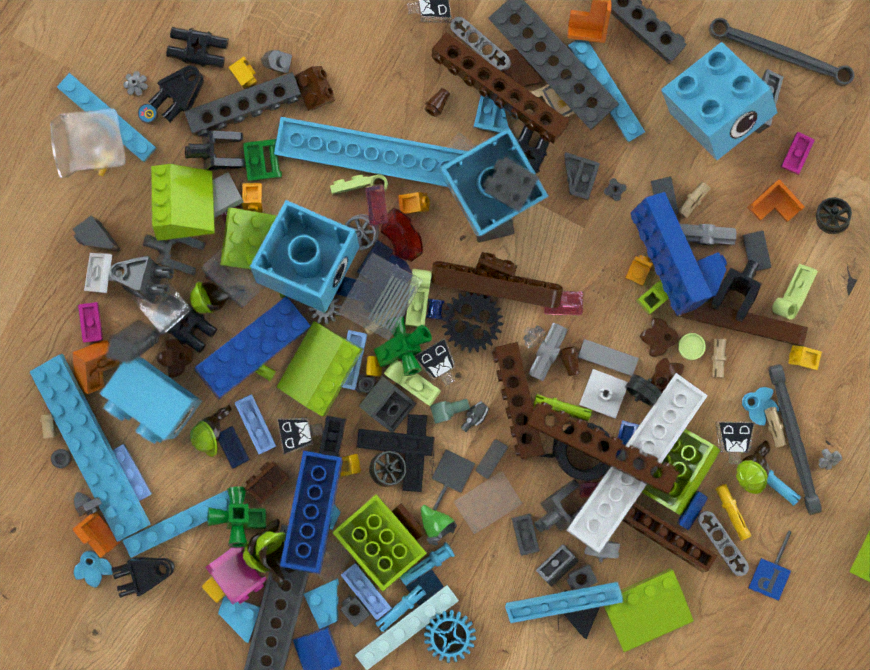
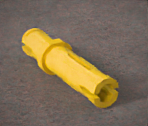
[715,484,752,541]

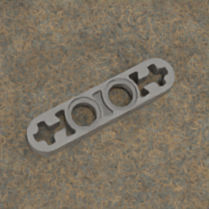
[450,17,511,72]
[697,511,749,576]

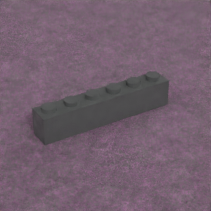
[106,321,160,364]

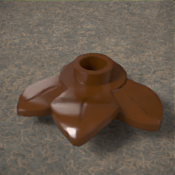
[640,318,678,356]
[157,339,193,377]
[651,358,685,391]

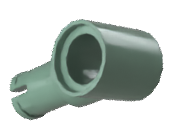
[430,399,470,424]

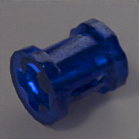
[426,299,445,320]

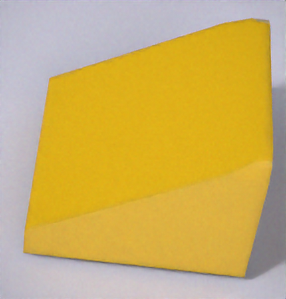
[366,356,382,376]
[340,454,361,477]
[202,577,226,603]

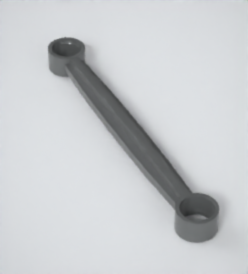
[709,18,855,86]
[768,364,822,515]

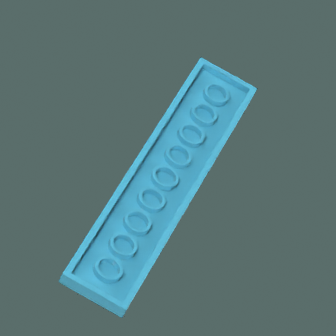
[274,117,468,187]
[30,354,151,542]

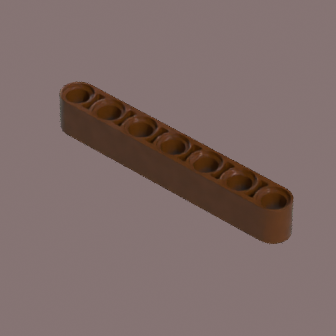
[431,261,563,308]
[675,302,808,346]

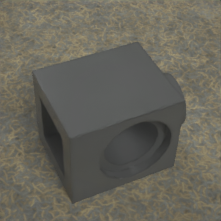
[567,563,598,590]
[341,595,371,627]

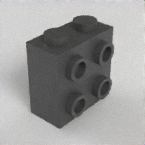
[483,157,540,212]

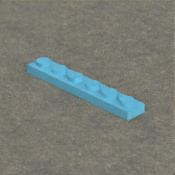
[568,40,645,143]
[57,73,156,162]
[123,490,230,558]
[505,582,623,623]

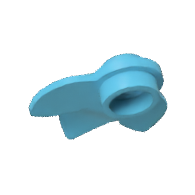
[742,387,779,426]
[74,551,113,588]

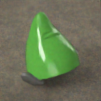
[421,505,457,545]

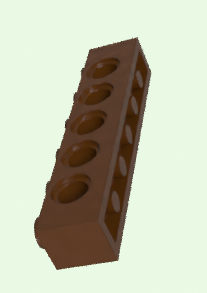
[492,342,544,460]
[622,502,718,573]

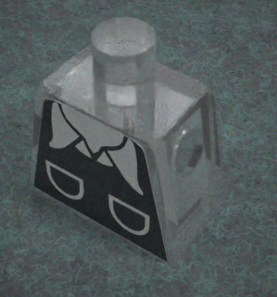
[407,0,452,23]
[415,338,456,386]
[277,418,323,455]
[715,421,755,464]

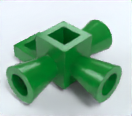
[374,316,432,376]
[207,486,266,548]

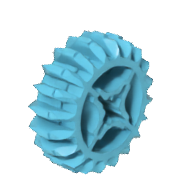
[424,610,476,663]

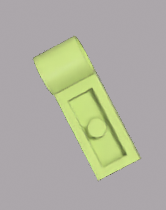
[330,174,388,195]
[772,264,818,319]
[405,269,432,327]
[384,360,441,406]

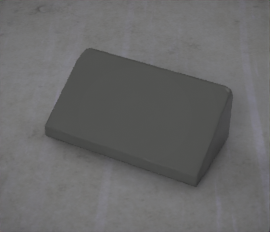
[651,176,678,215]
[476,218,514,243]
[742,230,771,271]
[475,439,508,479]
[536,544,579,587]

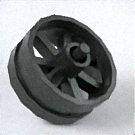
[816,197,852,234]
[625,374,662,406]
[369,451,406,487]

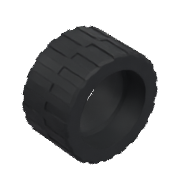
[555,422,610,481]

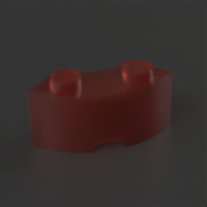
[381,208,423,262]

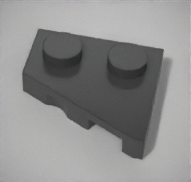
[564,152,600,200]

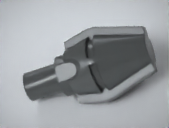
[461,401,489,432]

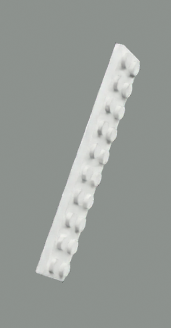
[566,373,708,553]

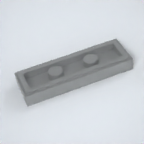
[578,339,639,376]

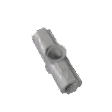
[680,224,737,245]
[528,322,568,381]

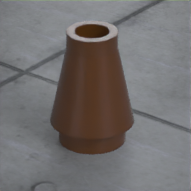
[424,88,450,117]
[559,346,580,376]

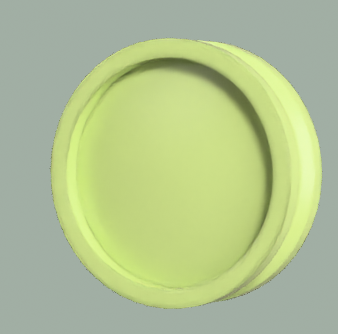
[678,333,706,360]

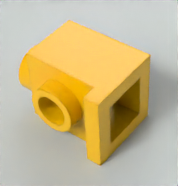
[229,56,257,89]

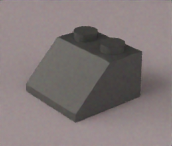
[73,215,121,252]
[359,376,417,432]

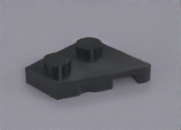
[563,590,600,639]

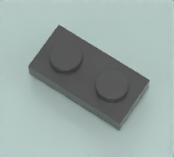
[512,513,540,556]

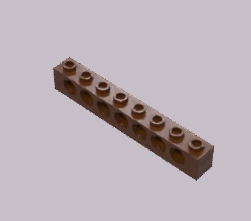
[431,32,569,144]
[526,401,679,494]

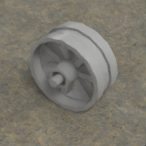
[345,214,379,250]
[584,541,620,562]

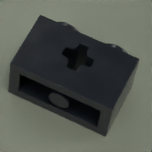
[319,415,346,457]

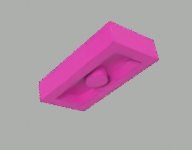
[781,132,815,175]
[78,302,103,343]

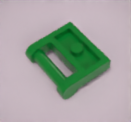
[243,139,282,182]

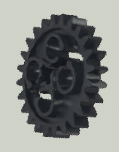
[441,291,504,353]

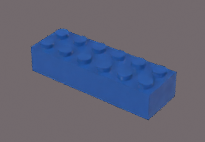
[630,192,712,316]
[195,296,310,400]
[280,451,343,575]

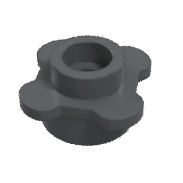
[604,178,627,201]
[356,374,376,394]

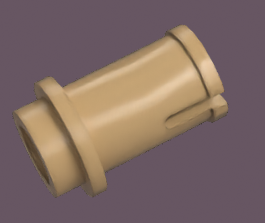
[39,414,56,439]

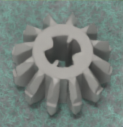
[309,297,342,324]

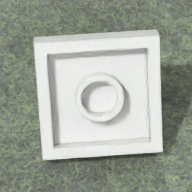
[84,253,122,293]
[579,369,628,419]

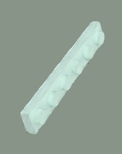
[355,585,459,670]

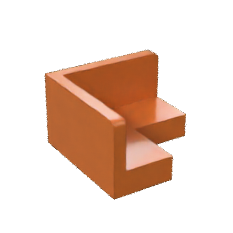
[567,0,611,43]
[747,179,805,222]
[72,340,119,394]
[72,512,121,558]

